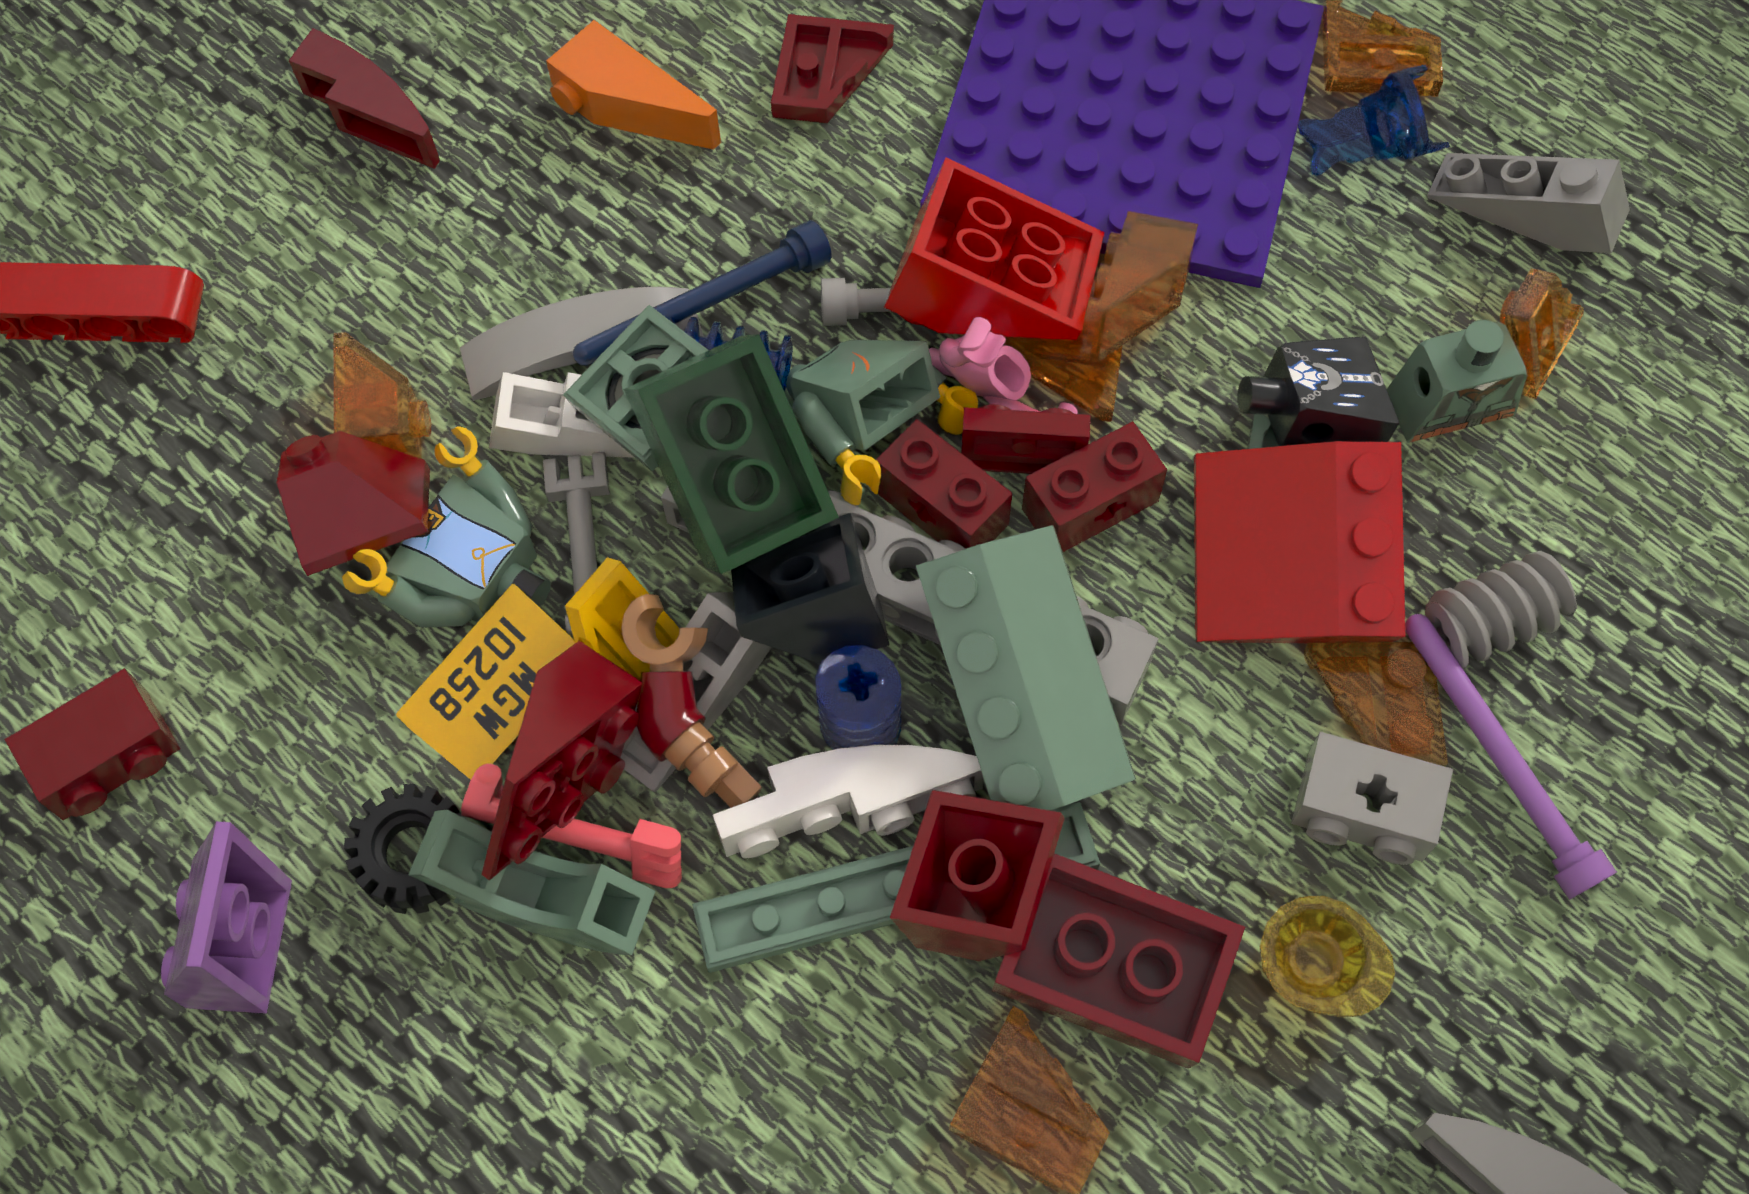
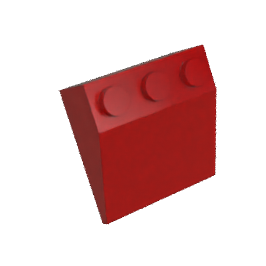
[884,157,1105,340]
[1194,441,1406,644]

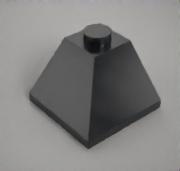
[731,513,890,666]

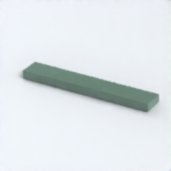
[692,802,1100,973]

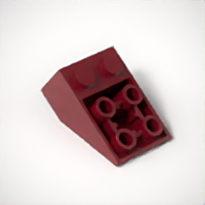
[481,641,643,881]

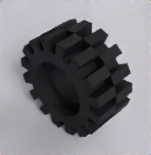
[344,784,464,914]

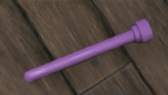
[1405,614,1617,900]

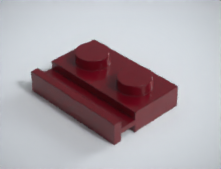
[961,404,1091,474]

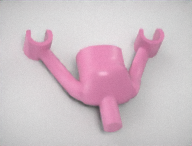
[929,317,1078,414]

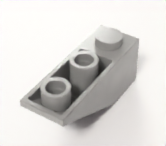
[1427,153,1630,253]

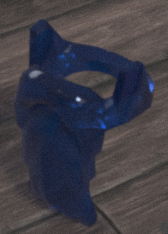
[1297,64,1450,176]

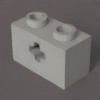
[1291,732,1453,865]

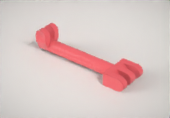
[461,764,682,888]

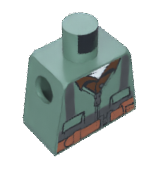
[1387,320,1527,443]

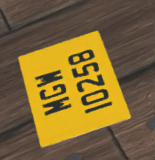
[396,584,575,780]

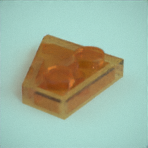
[1322,0,1443,97]
[1004,305,1127,422]
[1304,642,1448,767]
[949,1006,1110,1194]

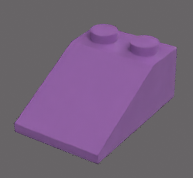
[161,821,292,1013]

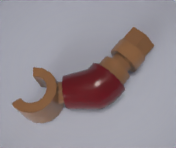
[622,594,763,808]

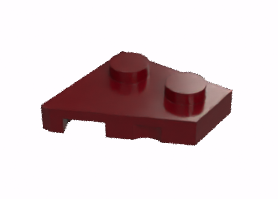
[771,14,894,123]

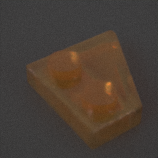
[1500,268,1584,399]

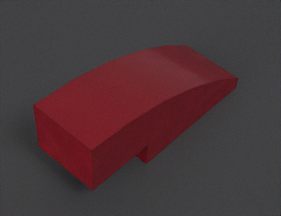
[289,28,440,169]

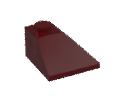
[276,431,430,576]
[890,790,1065,961]

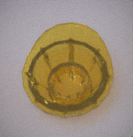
[1259,896,1395,1017]

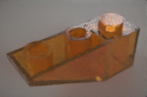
[1082,211,1198,362]

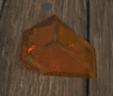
[333,332,431,459]

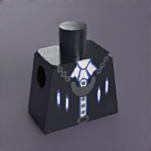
[1237,337,1399,446]

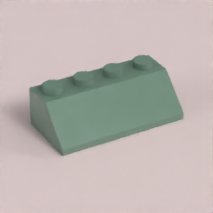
[916,525,1136,810]

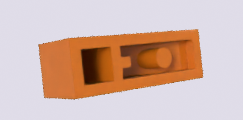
[546,20,721,150]

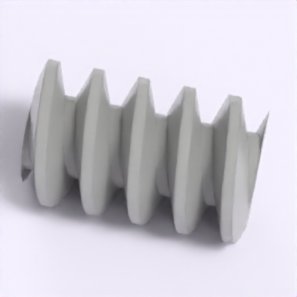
[1425,551,1577,669]

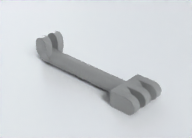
[543,452,610,639]

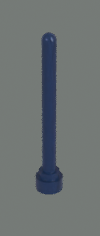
[573,220,832,366]

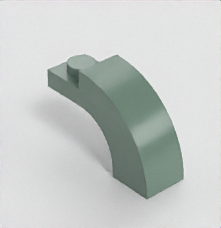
[408,810,655,955]

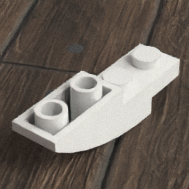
[713,745,984,858]

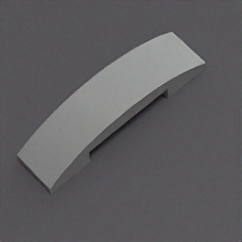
[460,287,704,401]

